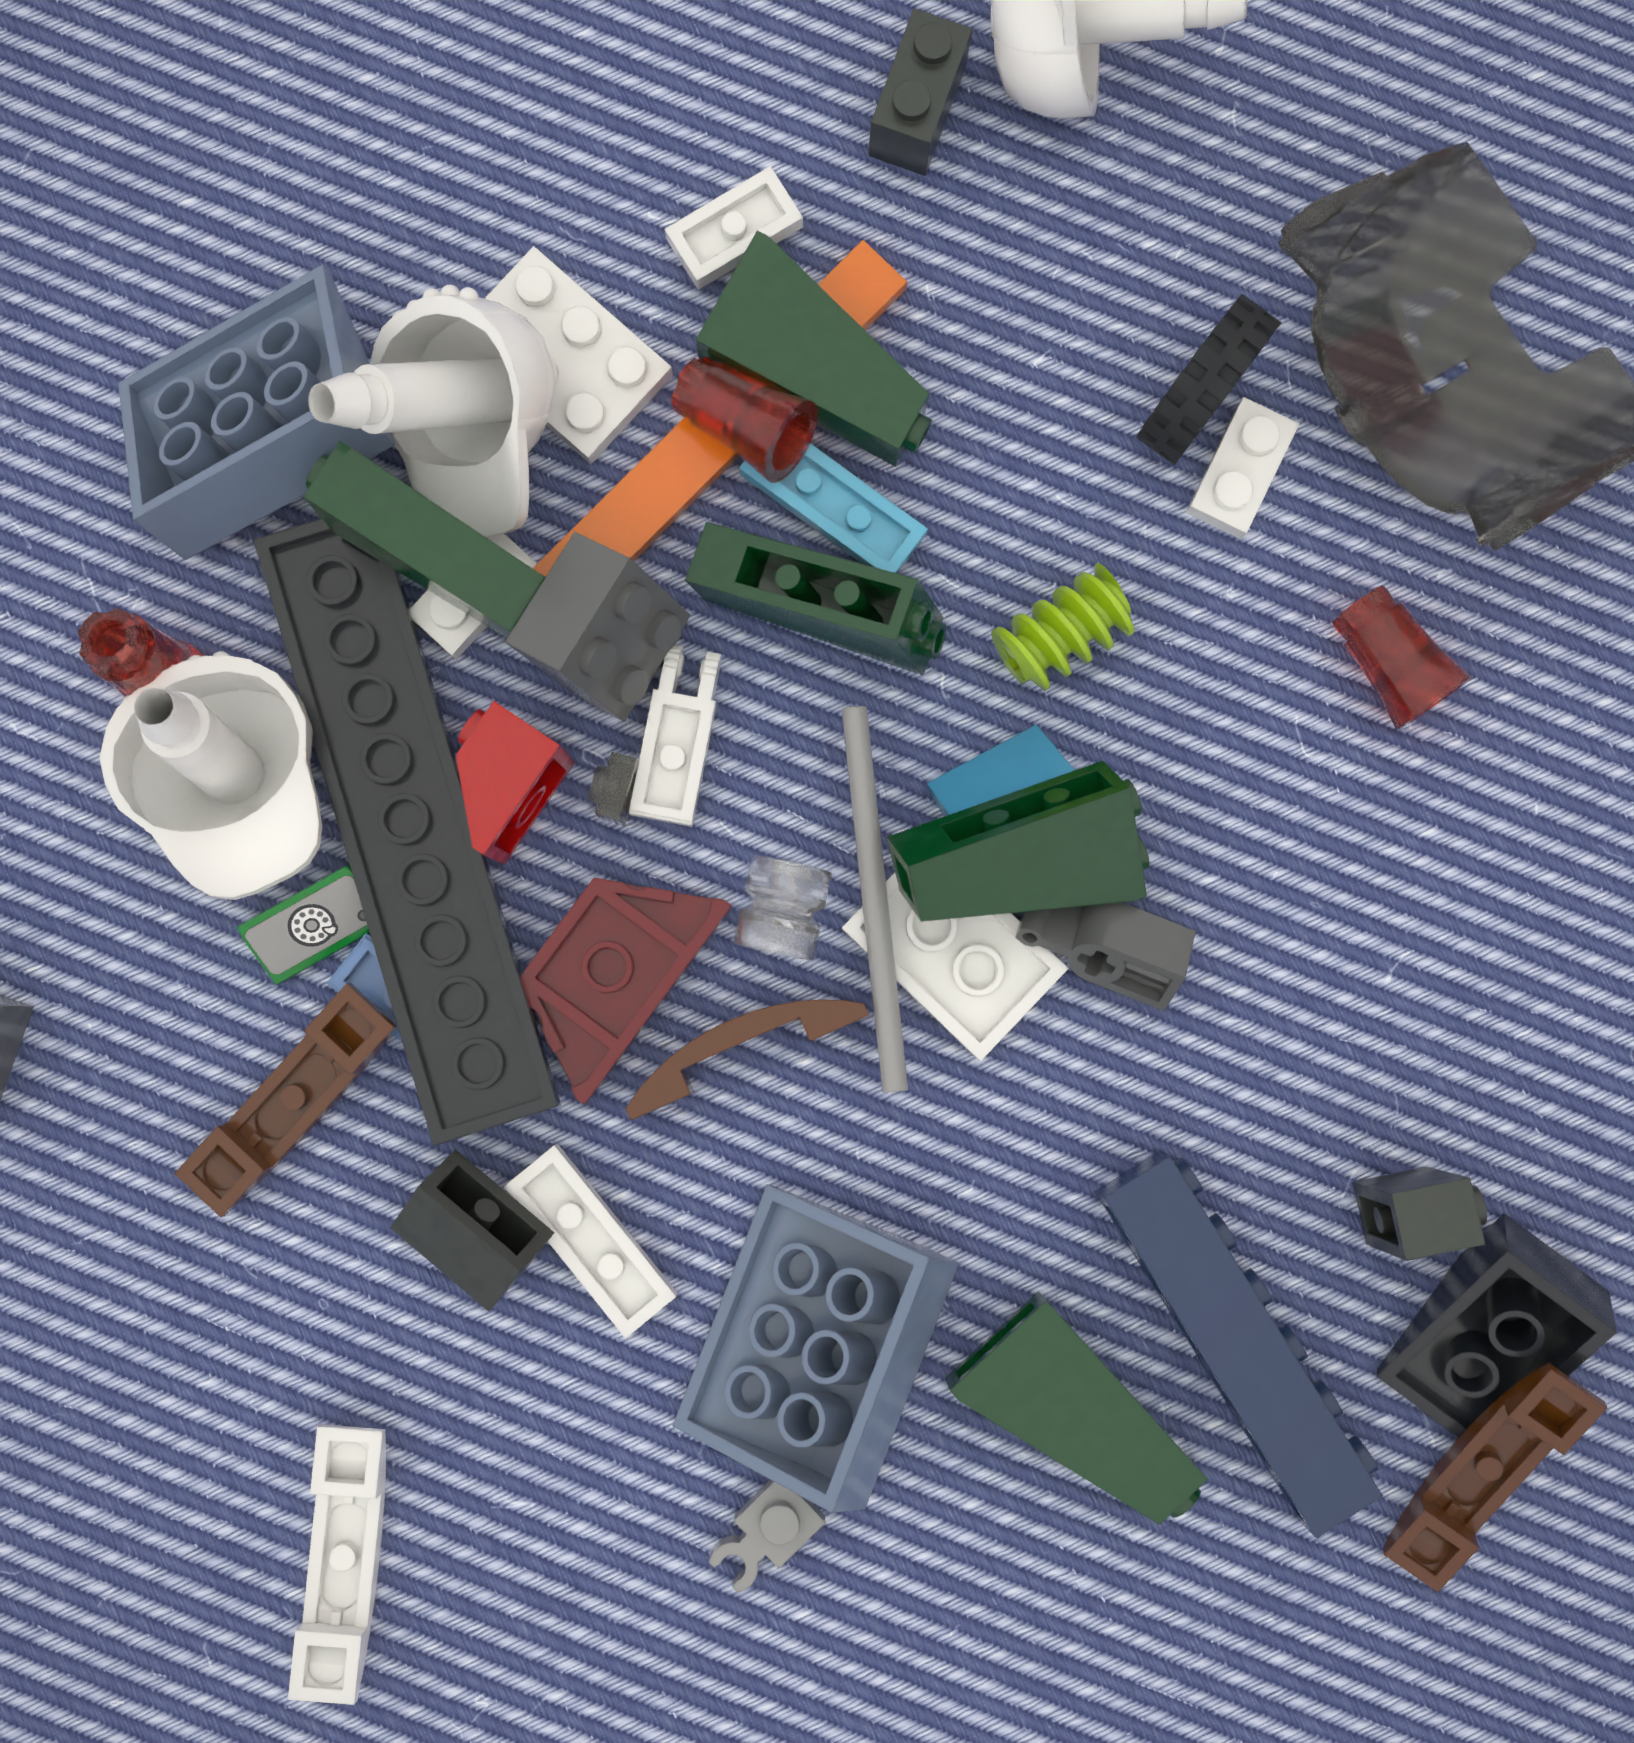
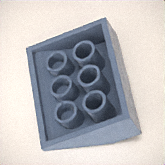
[118,264,395,560]
[673,1184,959,1513]

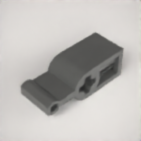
[1015,902,1196,1011]

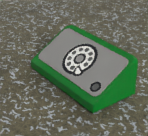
[237,865,370,985]

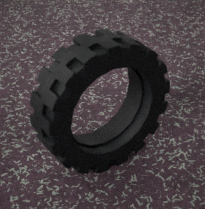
[1136,294,1282,465]

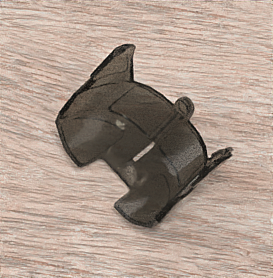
[1278,142,1634,551]

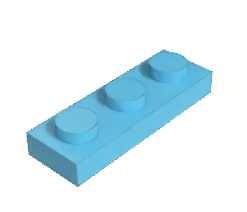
[739,419,928,574]

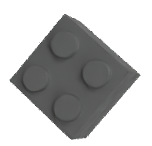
[505,531,691,722]

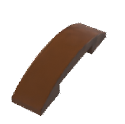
[174,983,397,1217]
[625,999,869,1120]
[1383,1363,1607,1592]

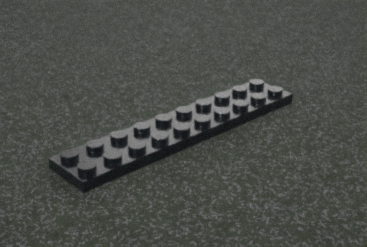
[253,519,561,1146]

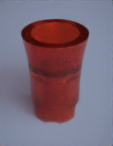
[671,356,818,483]
[1332,585,1473,731]
[78,608,204,697]

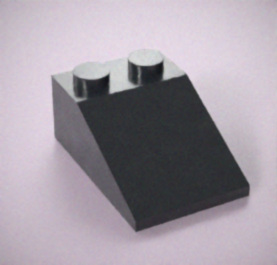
[1377,1213,1617,1438]

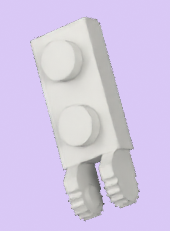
[629,645,721,827]

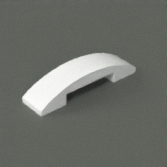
[288,1424,386,1705]

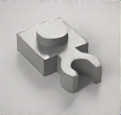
[709,1480,826,1593]

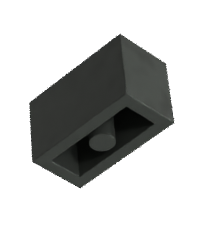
[868,8,973,176]
[390,1149,555,1312]
[1352,1167,1487,1261]

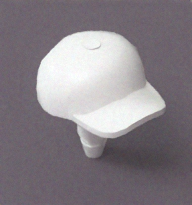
[991,0,1247,119]
[308,285,555,537]
[99,651,322,900]

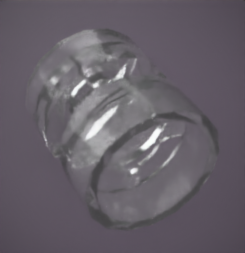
[733,856,832,961]

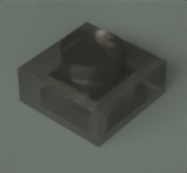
[589,752,639,826]

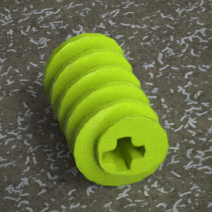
[991,562,1135,691]

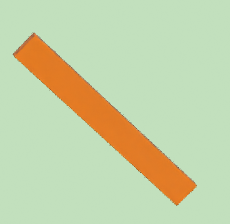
[533,240,907,577]

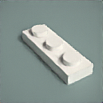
[504,1144,678,1339]

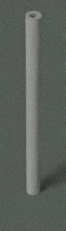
[841,706,908,1093]

